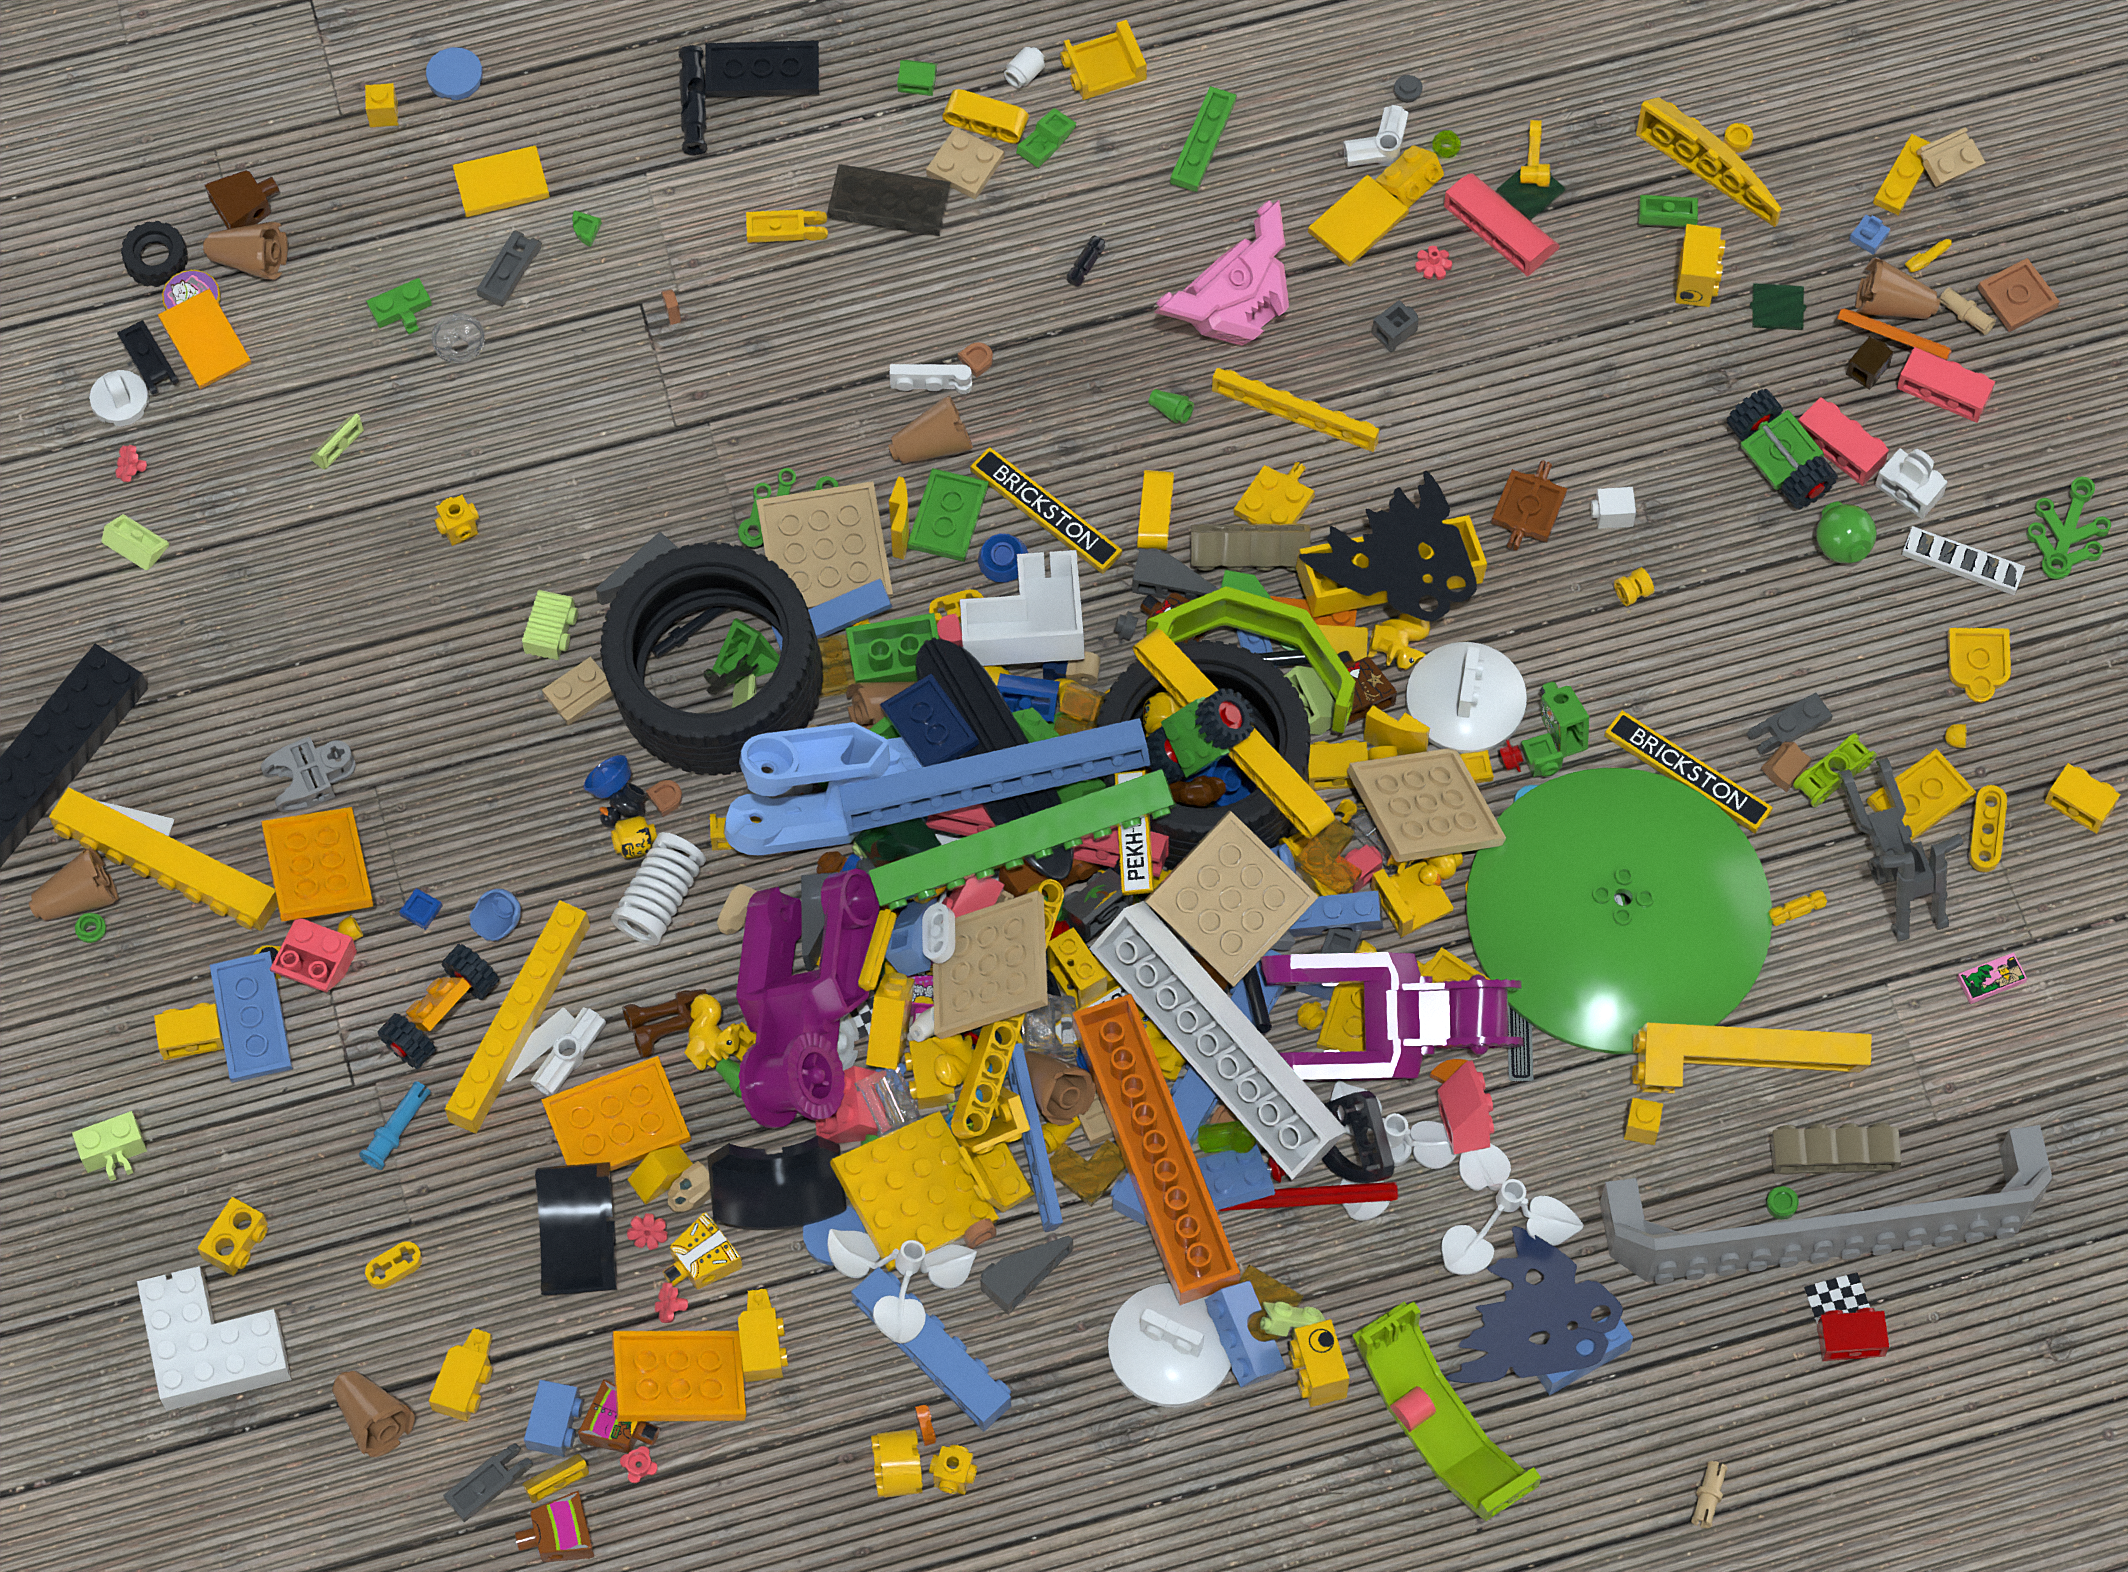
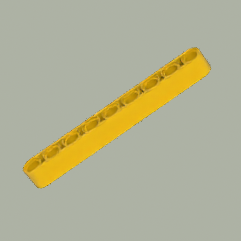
[1132,628,1335,839]
[951,879,1064,1140]

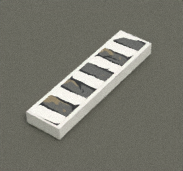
[1902,526,2025,595]

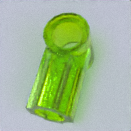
[1198,1120,1258,1153]

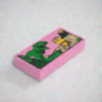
[1957,952,2027,1004]

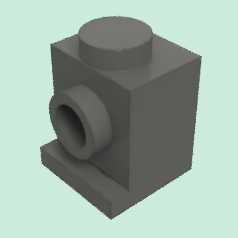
[1372,300,1419,353]

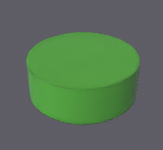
[1766,1186,1799,1220]

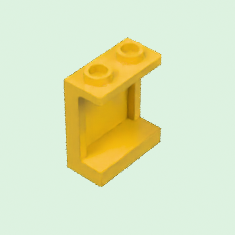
[1060,20,1147,100]

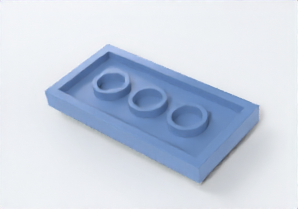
[210,951,293,1083]

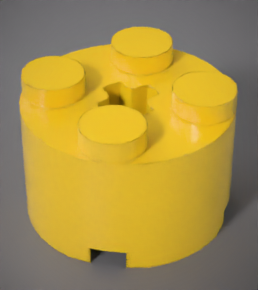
[871,1429,923,1498]

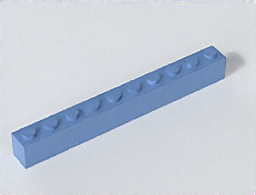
[838,718,1150,833]
[1110,949,1286,1226]

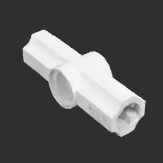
[530,1007,606,1096]

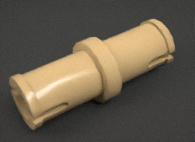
[1939,287,1996,335]
[1691,1461,1728,1528]

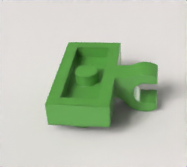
[366,278,432,334]

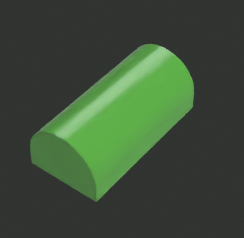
[1638,195,1698,227]

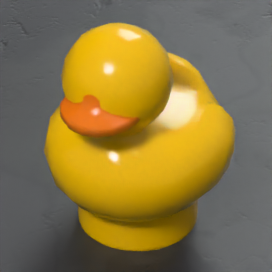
[1419,852,1463,886]

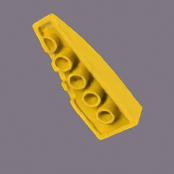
[1636,97,1782,227]

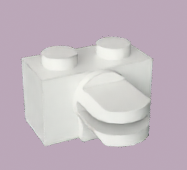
[1875,449,1948,519]

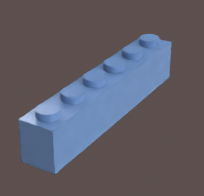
[851,1267,1011,1432]

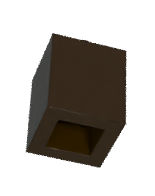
[1846,336,1894,390]

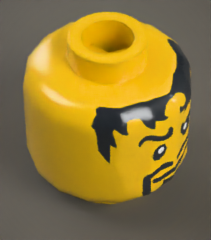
[611,816,657,859]

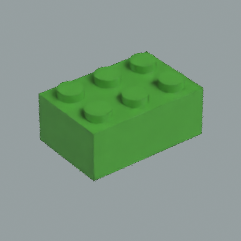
[845,613,939,683]

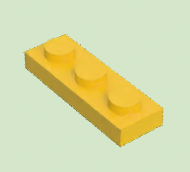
[1873,134,1931,216]

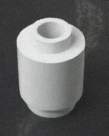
[1004,47,1045,88]

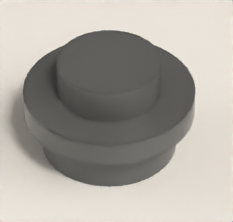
[1394,75,1423,103]
[1114,611,1138,640]

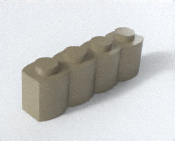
[1191,524,1311,570]
[1770,1123,1902,1175]

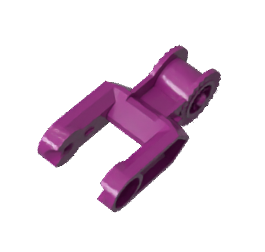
[736,868,879,1129]
[1261,952,1523,1082]

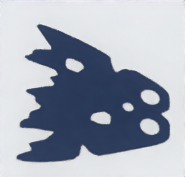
[1446,1226,1623,1383]

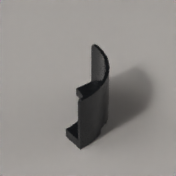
[707,1135,847,1230]
[535,1162,617,1296]

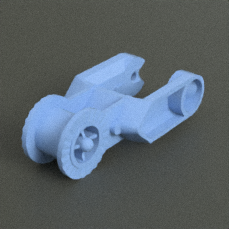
[724,722,957,855]

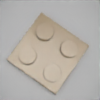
[926,127,1005,200]

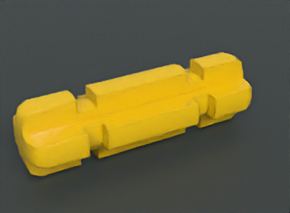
[1769,890,1827,926]

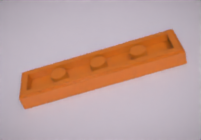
[1837,308,1952,360]

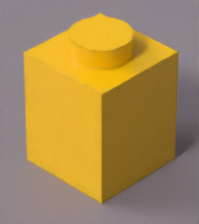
[365,83,398,128]
[1624,1098,1663,1145]

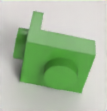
[1521,733,1564,777]

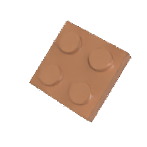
[1978,258,2060,332]

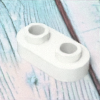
[922,903,955,964]

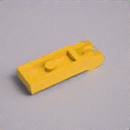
[746,209,828,243]

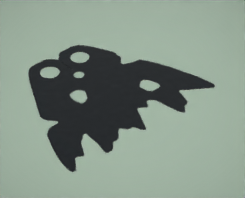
[1299,471,1477,621]

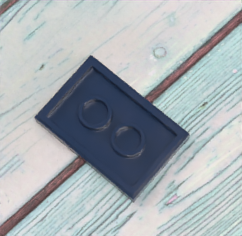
[880,674,979,767]

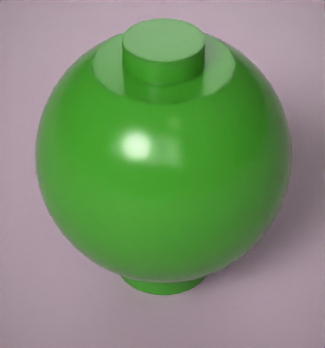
[1817,502,1877,563]

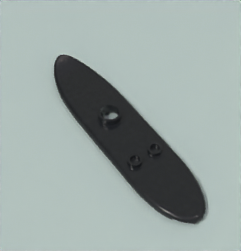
[915,637,1074,880]

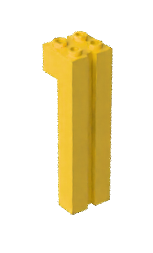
[1632,1023,1872,1094]

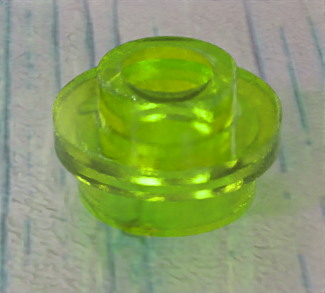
[1432,130,1461,158]

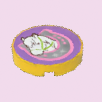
[162,270,221,310]

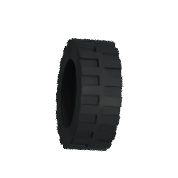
[121,221,188,287]

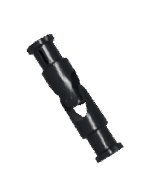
[678,45,708,156]

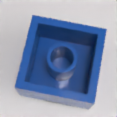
[1181,755,1256,809]

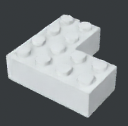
[960,550,1085,666]
[137,1266,291,1411]

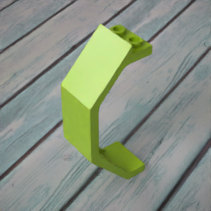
[1146,586,1356,734]
[1352,1301,1541,1521]

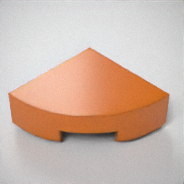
[1430,1059,1468,1084]
[915,1404,936,1446]

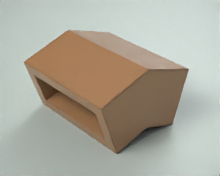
[1761,742,1812,792]

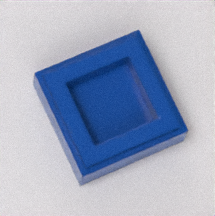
[399,888,443,930]

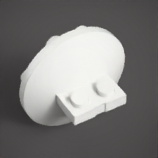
[1406,642,1527,754]
[1108,1283,1232,1407]

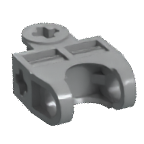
[260,736,356,812]

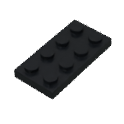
[705,40,819,97]

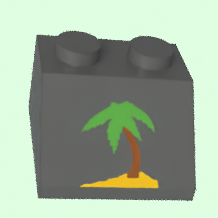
[1062,868,1133,942]

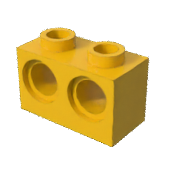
[197,1197,268,1276]

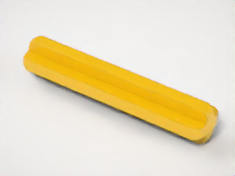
[858,909,897,991]

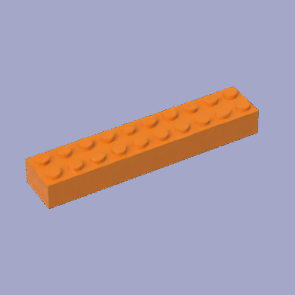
[1072,994,1240,1306]

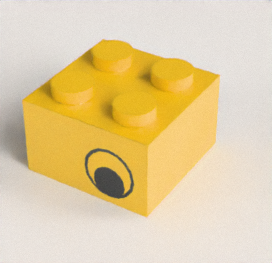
[1675,224,1725,307]
[1288,1319,1350,1408]

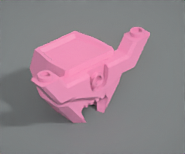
[1154,200,1289,346]

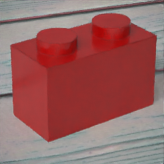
[1817,1308,1889,1361]

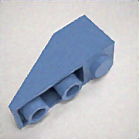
[885,897,937,976]

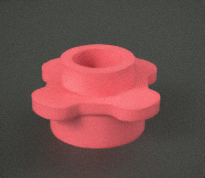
[620,1446,658,1483]

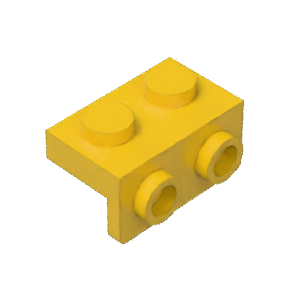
[1375,145,1444,208]

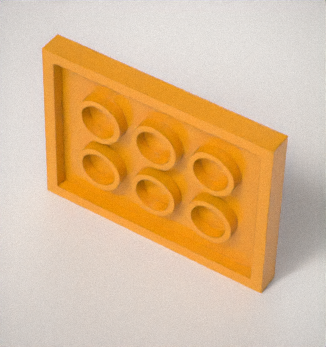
[261,807,373,922]
[541,1056,691,1171]
[612,1331,746,1422]

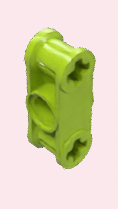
[1793,733,1877,807]

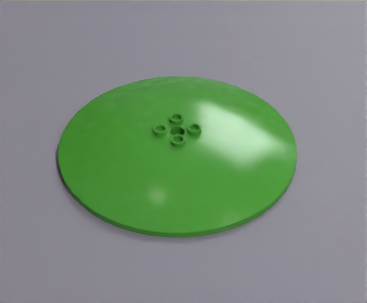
[1466,768,1772,1054]

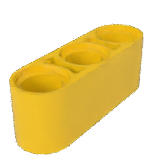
[942,89,1029,144]
[1137,470,1174,551]

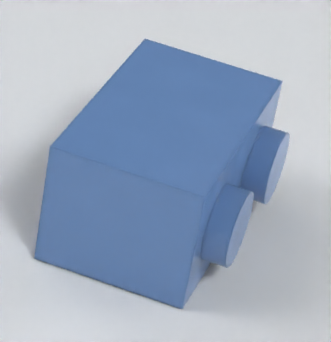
[524,1380,583,1457]

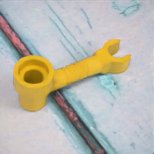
[1520,120,1550,187]

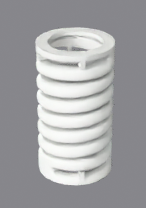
[611,832,706,945]

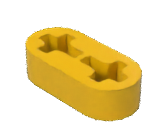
[929,589,984,625]
[365,1241,422,1289]

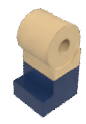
[1043,651,1101,685]

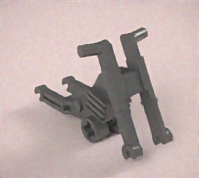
[1838,758,1964,942]

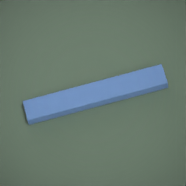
[1007,1043,1063,1232]

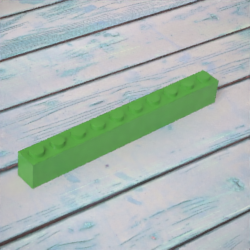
[869,769,1176,910]

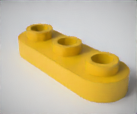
[1969,785,2007,872]

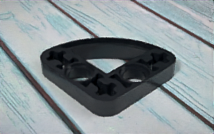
[1322,1091,1395,1183]

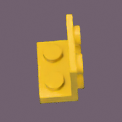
[1371,860,1454,938]
[954,1086,1031,1154]
[958,1141,1035,1213]

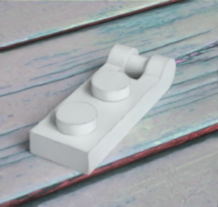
[890,364,972,394]

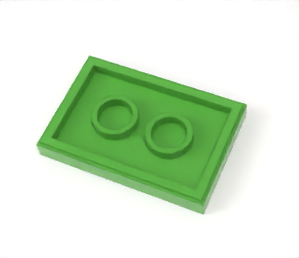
[908,468,989,562]

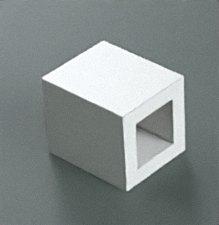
[1591,487,1636,529]

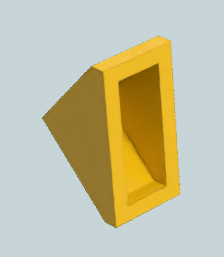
[627,1145,693,1205]

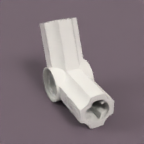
[1343,105,1409,167]

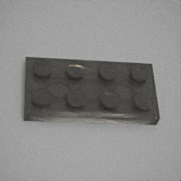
[827,164,951,236]

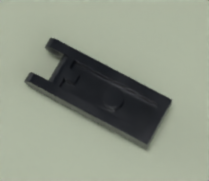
[117,320,179,395]

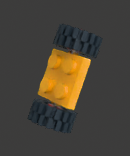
[378,944,499,1069]

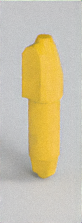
[1905,239,1952,273]

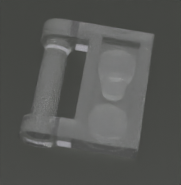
[1022,994,1077,1059]
[854,1067,922,1138]

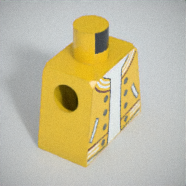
[662,1212,743,1289]

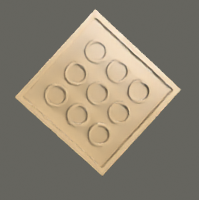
[756,481,893,609]
[1347,748,1506,862]
[1144,811,1318,987]
[933,891,1048,1039]

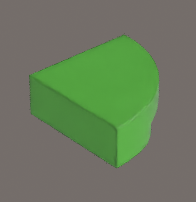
[572,210,602,247]

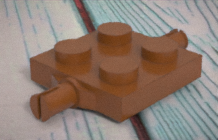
[1491,460,1568,550]

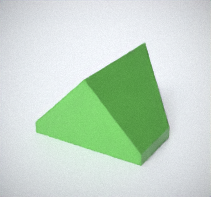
[712,618,780,684]

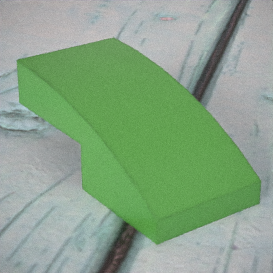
[1016,108,1076,168]

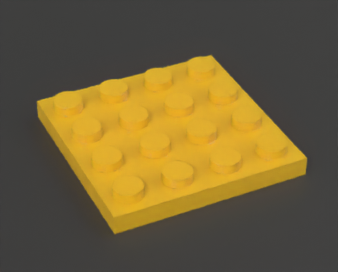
[830,1111,999,1272]

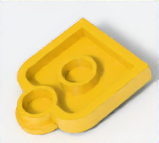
[1948,628,2011,703]

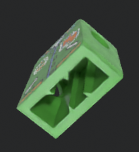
[1540,682,1589,757]

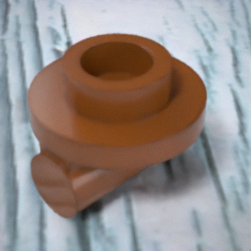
[816,851,847,874]

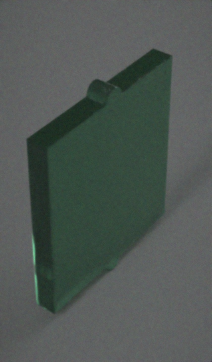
[1496,163,1566,221]
[1749,283,1807,330]

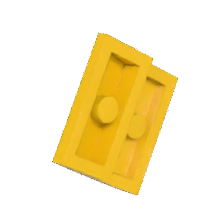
[889,476,910,560]
[1363,705,1430,756]

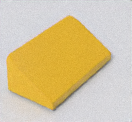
[1317,625,1368,662]
[522,1454,589,1503]

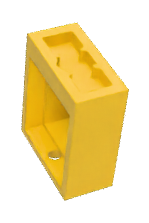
[1047,927,1107,1011]

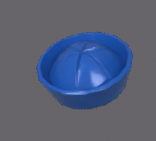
[978,533,1028,583]
[583,755,632,799]

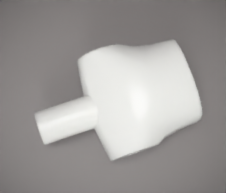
[907,1006,935,1042]

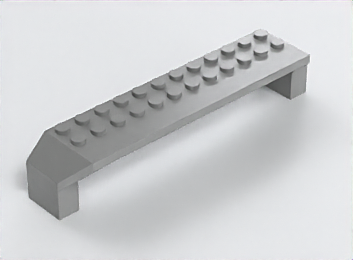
[1600,1125,2052,1284]

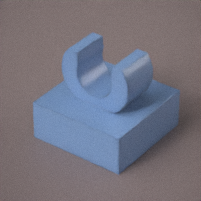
[1849,215,1890,255]

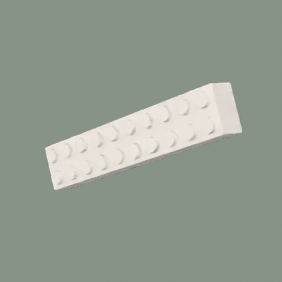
[1089,901,1347,1180]

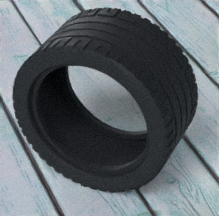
[600,542,823,775]
[1097,640,1311,870]

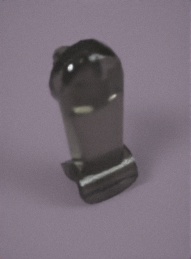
[703,653,759,695]

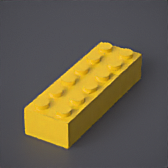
[1296,515,1487,617]

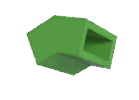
[897,59,938,96]

